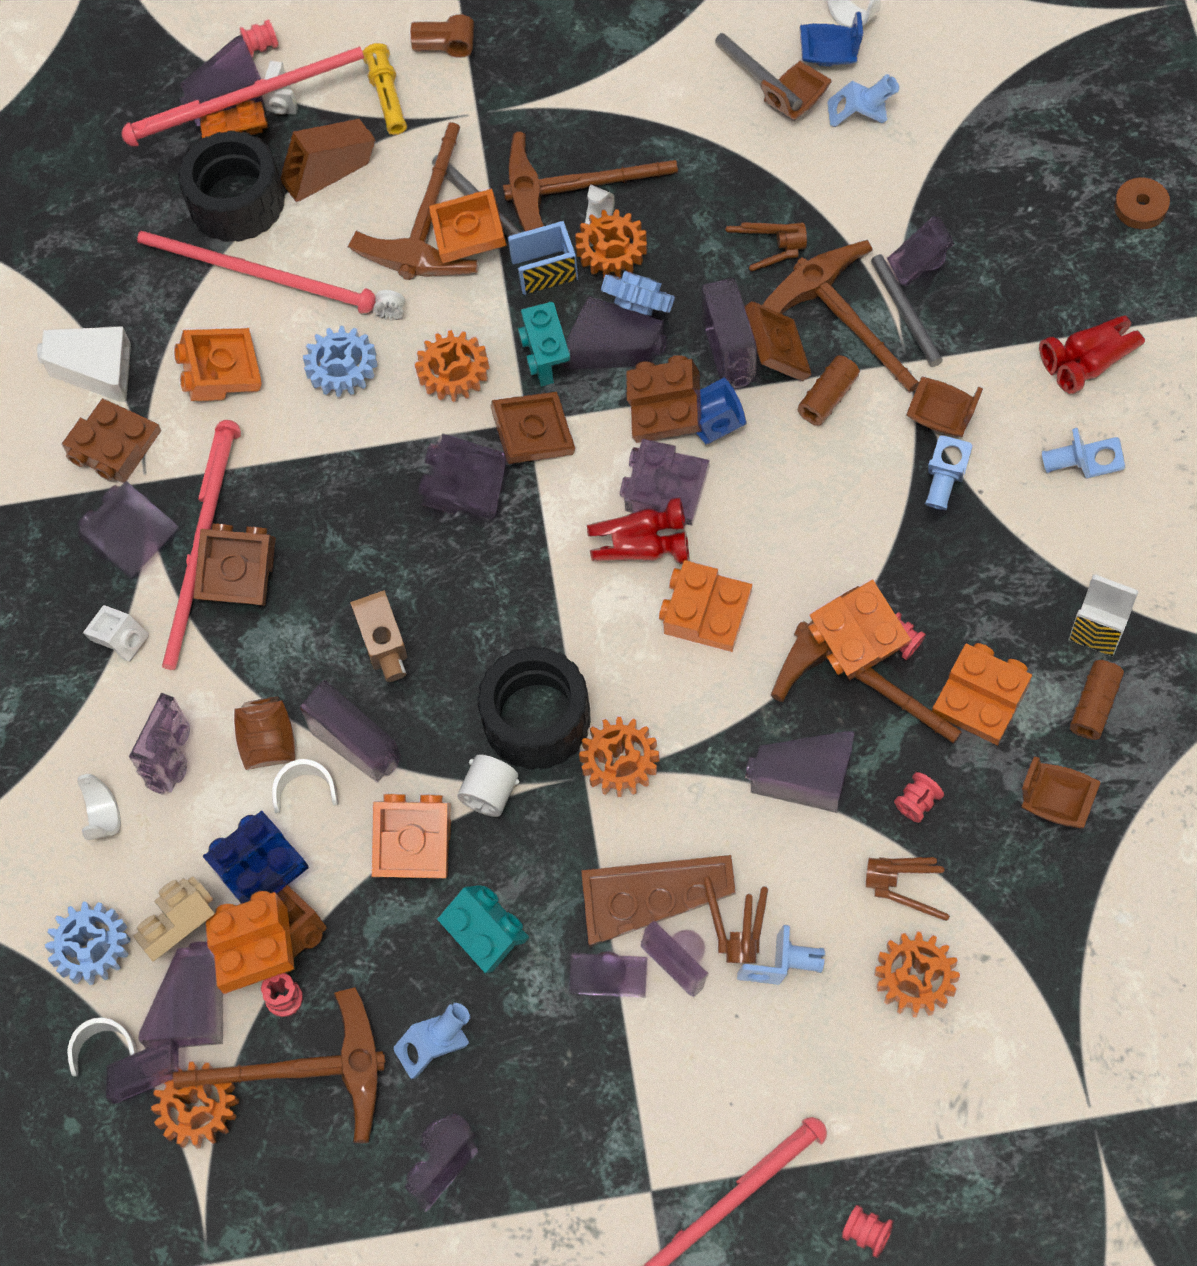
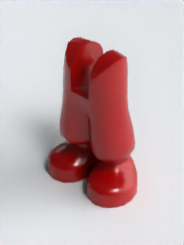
[1039,315,1145,394]
[587,497,690,564]

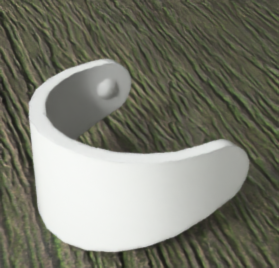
[827,0,881,27]
[585,185,615,246]
[272,759,338,813]
[78,774,121,840]
[68,1018,139,1076]

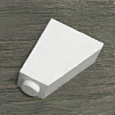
[37,327,131,402]

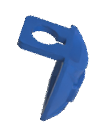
[800,12,863,66]
[696,377,747,445]

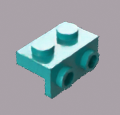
[518,302,570,386]
[437,885,529,973]

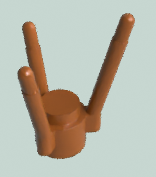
[725,222,807,271]
[866,857,950,921]
[703,876,768,963]

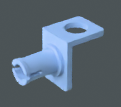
[828,74,899,127]
[1042,428,1125,479]
[925,435,972,510]
[737,925,825,985]
[394,1003,470,1079]

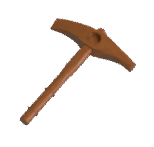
[347,122,478,280]
[503,132,678,232]
[763,240,919,392]
[771,586,962,744]
[173,987,385,1144]

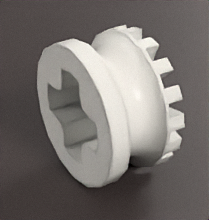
[373,290,405,320]

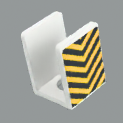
[1069,575,1138,657]

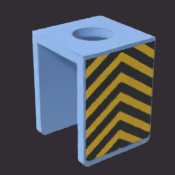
[508,221,578,295]

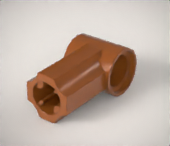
[410,14,475,58]

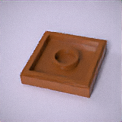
[743,301,812,381]
[490,392,575,464]

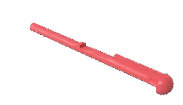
[122,46,364,147]
[137,231,376,314]
[162,420,241,670]
[643,1117,827,1266]

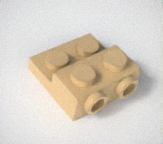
[133,876,215,962]

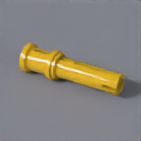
[362,43,407,135]

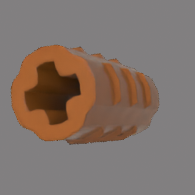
[797,355,860,426]
[1070,660,1124,740]

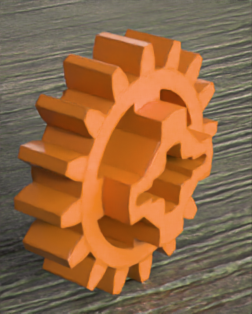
[575,209,647,277]
[415,330,489,401]
[579,717,659,797]
[874,931,960,1018]
[151,1061,239,1149]

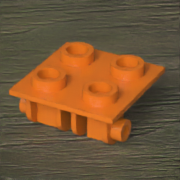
[200,100,268,138]

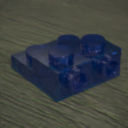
[202,810,309,904]

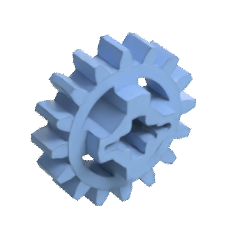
[601,271,675,316]
[303,326,378,397]
[45,902,130,985]

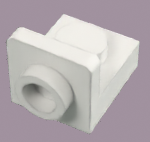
[262,61,298,115]
[83,605,148,661]

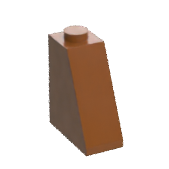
[281,119,375,202]

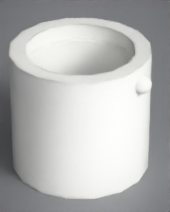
[457,755,519,817]

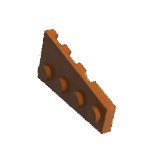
[581,855,735,947]

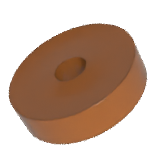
[1114,178,1170,229]

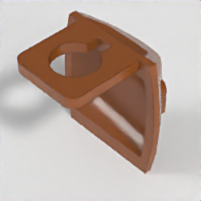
[760,61,832,120]
[906,377,983,437]
[234,696,295,770]
[1021,756,1101,829]

